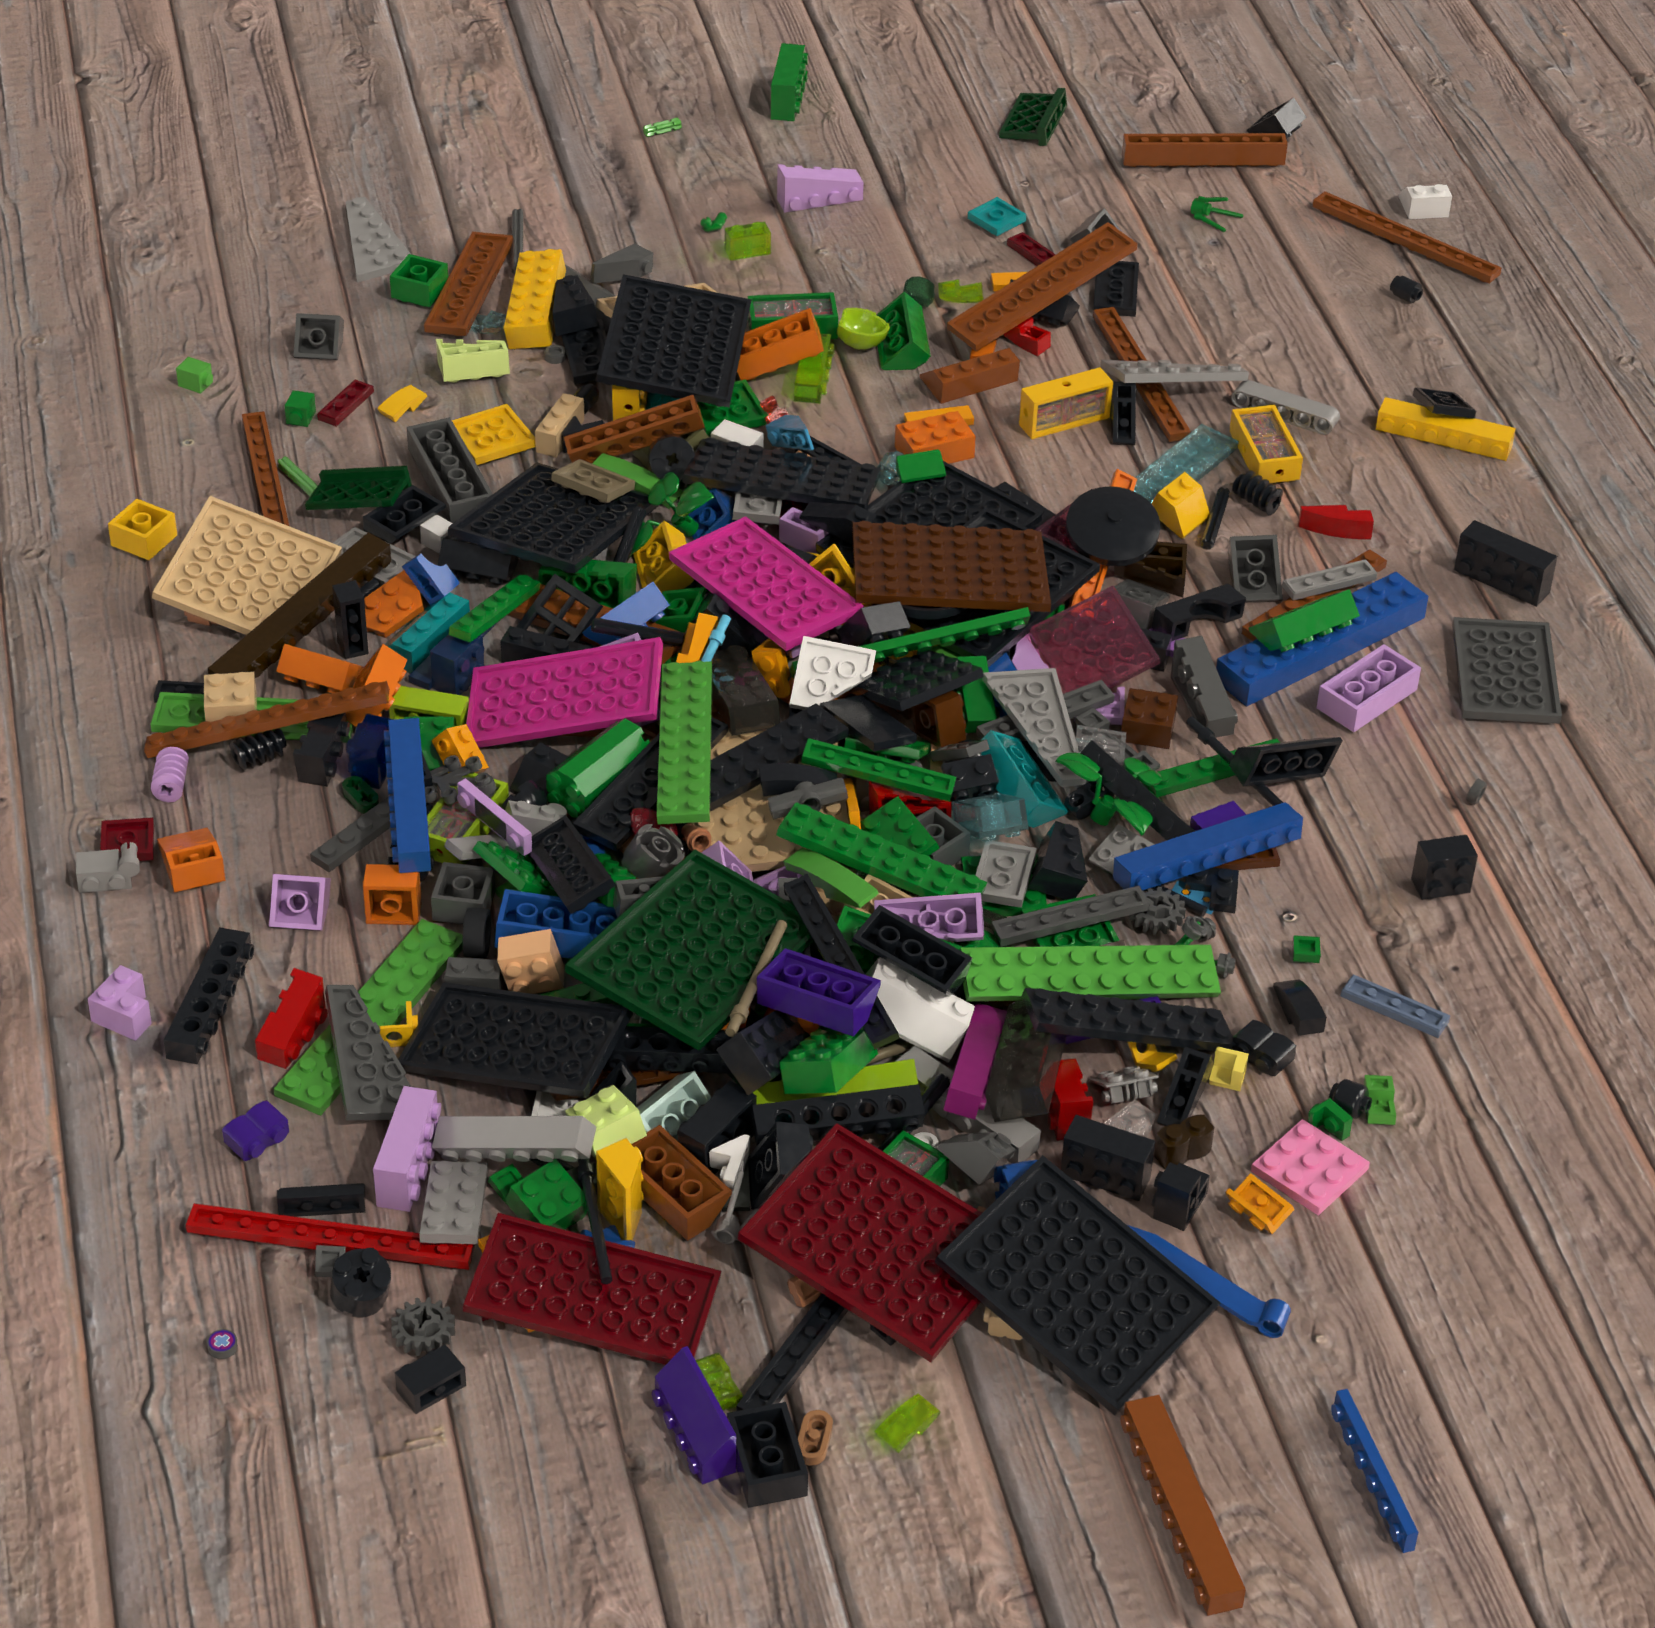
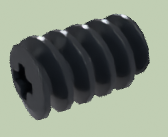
[1232,470,1283,516]
[229,728,287,771]

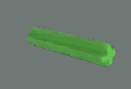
[277,456,318,496]

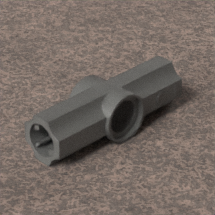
[767,777,848,820]

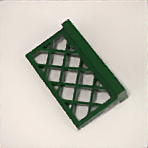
[999,88,1067,146]
[305,465,412,510]

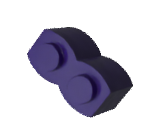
[222,1100,289,1161]

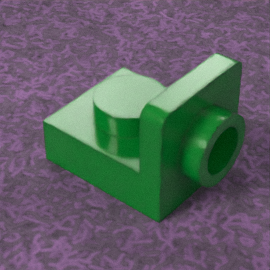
[1308,1098,1353,1141]

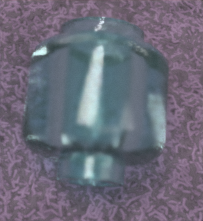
[877,451,904,485]

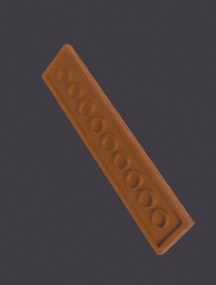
[947,222,1137,351]

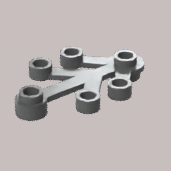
[425,755,496,804]

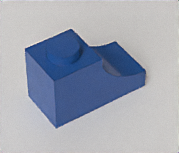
[402,553,460,605]

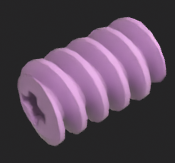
[151,747,189,803]

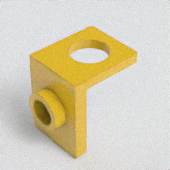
[379,1001,418,1047]
[1127,1041,1178,1072]

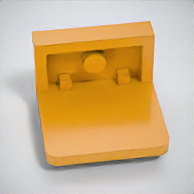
[751,638,791,698]

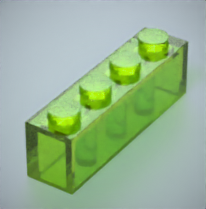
[794,334,835,404]

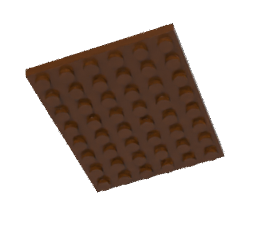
[852,521,1051,612]

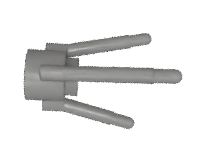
[711,1170,759,1244]

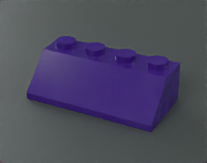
[757,948,881,1036]
[652,1346,736,1485]

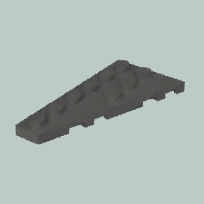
[325,985,414,1121]

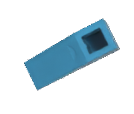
[765,415,814,450]

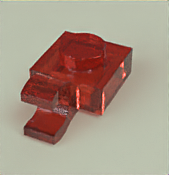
[759,395,789,424]

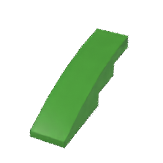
[592,453,683,509]
[783,847,879,908]

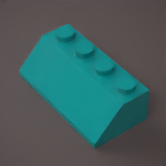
[374,592,470,674]
[981,730,1069,828]

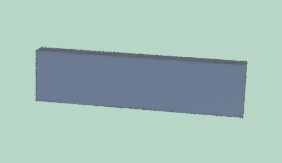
[1341,974,1450,1038]

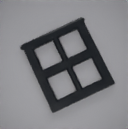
[516,574,603,643]

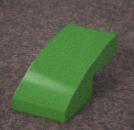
[1364,1075,1396,1125]

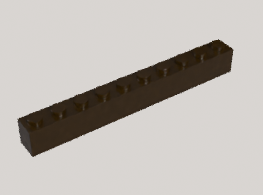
[208,532,391,678]

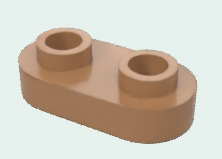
[798,1410,833,1466]

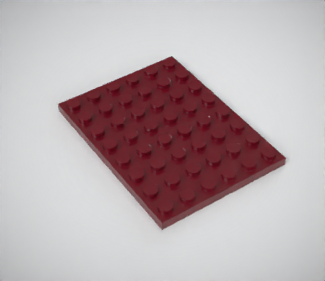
[737,1123,982,1363]

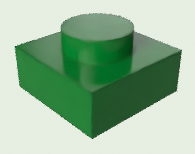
[1292,935,1321,963]

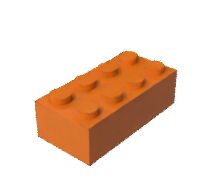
[737,308,824,380]

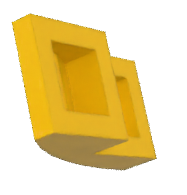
[377,385,427,422]

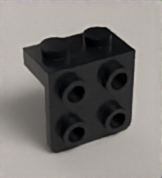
[941,754,999,810]

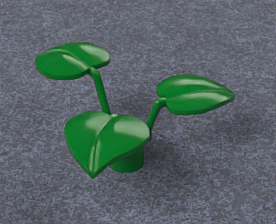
[629,472,714,558]
[1055,753,1162,836]

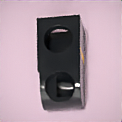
[1064,781,1114,820]

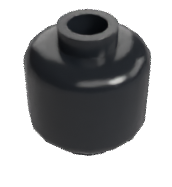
[1329,1079,1372,1119]

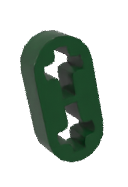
[342,776,379,814]

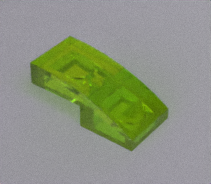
[938,279,984,303]
[696,1352,743,1410]
[874,1393,941,1453]

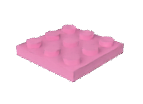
[1251,1119,1370,1215]

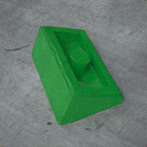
[895,449,946,483]

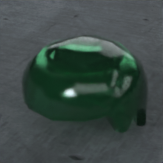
[903,276,935,308]

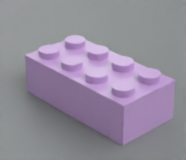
[1317,644,1421,732]
[373,1086,441,1212]

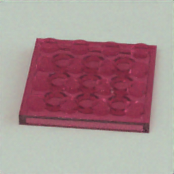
[1029,586,1160,693]

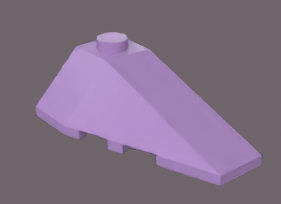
[874,893,984,942]

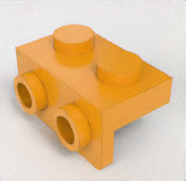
[432,724,489,774]
[1225,1173,1295,1234]

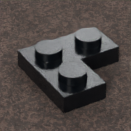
[1185,868,1239,913]

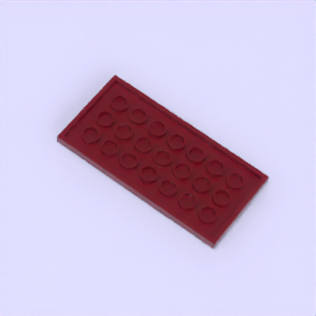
[463,1213,722,1365]

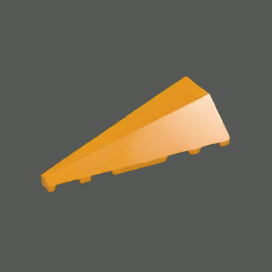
[676,613,718,663]

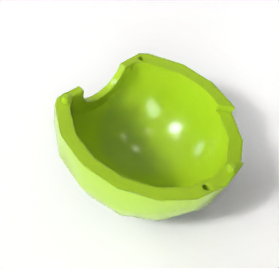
[837,308,890,350]

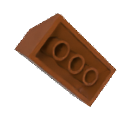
[920,348,1020,404]
[632,1125,732,1241]

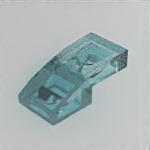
[469,310,506,334]

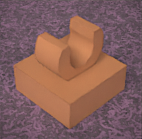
[787,1276,822,1308]

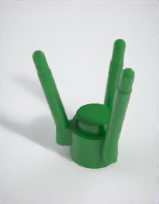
[1191,196,1243,232]

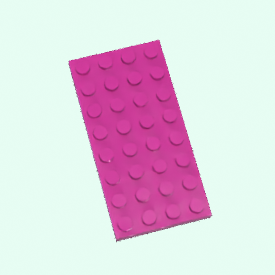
[669,516,864,651]
[466,637,663,748]

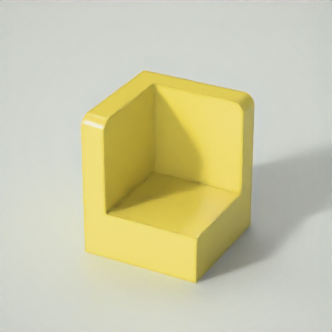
[1209,1047,1249,1091]

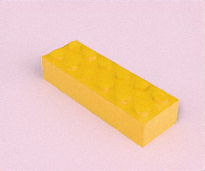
[504,249,566,349]

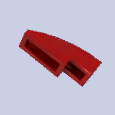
[1003,317,1051,356]
[1298,505,1374,539]

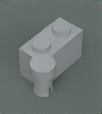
[503,800,567,840]
[76,842,140,893]

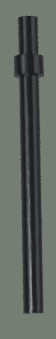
[1186,716,1284,806]
[577,1159,612,1284]

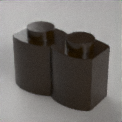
[1154,1115,1215,1169]

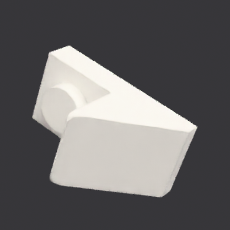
[709,1134,750,1191]

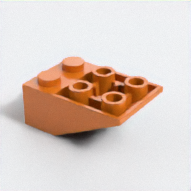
[157,827,226,892]

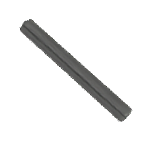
[511,209,524,274]

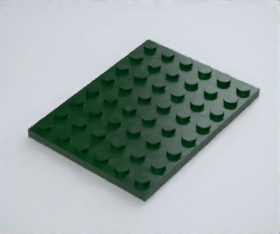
[565,850,813,1051]

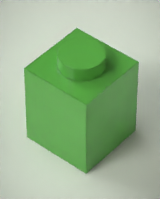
[176,357,213,394]

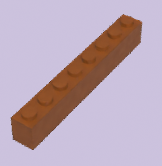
[1122,133,1288,167]
[1120,1395,1246,1616]

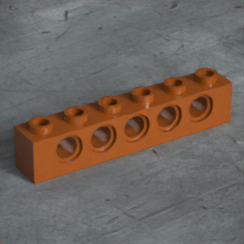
[564,395,705,464]

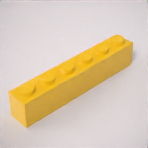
[1376,397,1516,461]

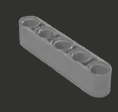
[1231,380,1340,435]

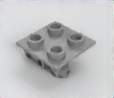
[1088,824,1155,874]
[1090,1066,1158,1104]

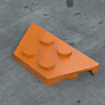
[364,570,424,638]

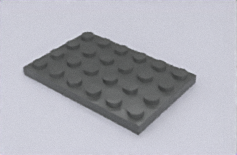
[1452,617,1562,724]

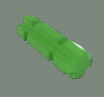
[643,118,682,137]

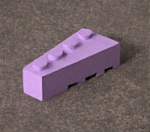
[777,164,864,213]

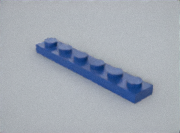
[1331,1389,1419,1553]

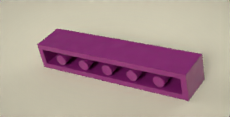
[943,1002,1009,1120]

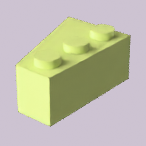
[436,339,510,383]

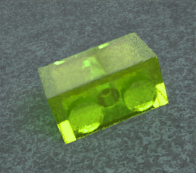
[724,222,771,261]

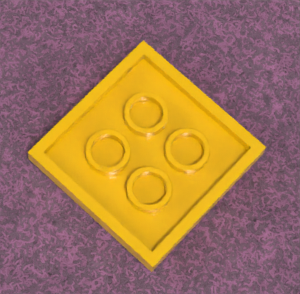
[452,404,536,465]

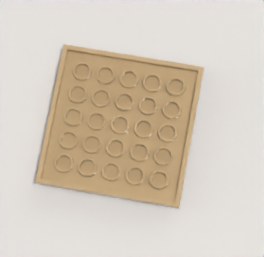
[152,496,342,635]

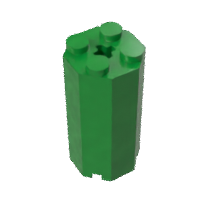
[546,718,650,818]

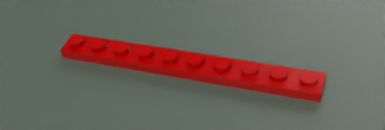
[186,1203,475,1270]

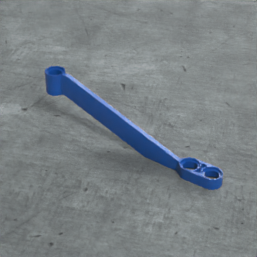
[1128,1225,1291,1338]

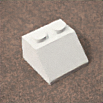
[1399,184,1452,219]

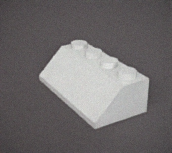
[866,957,975,1063]

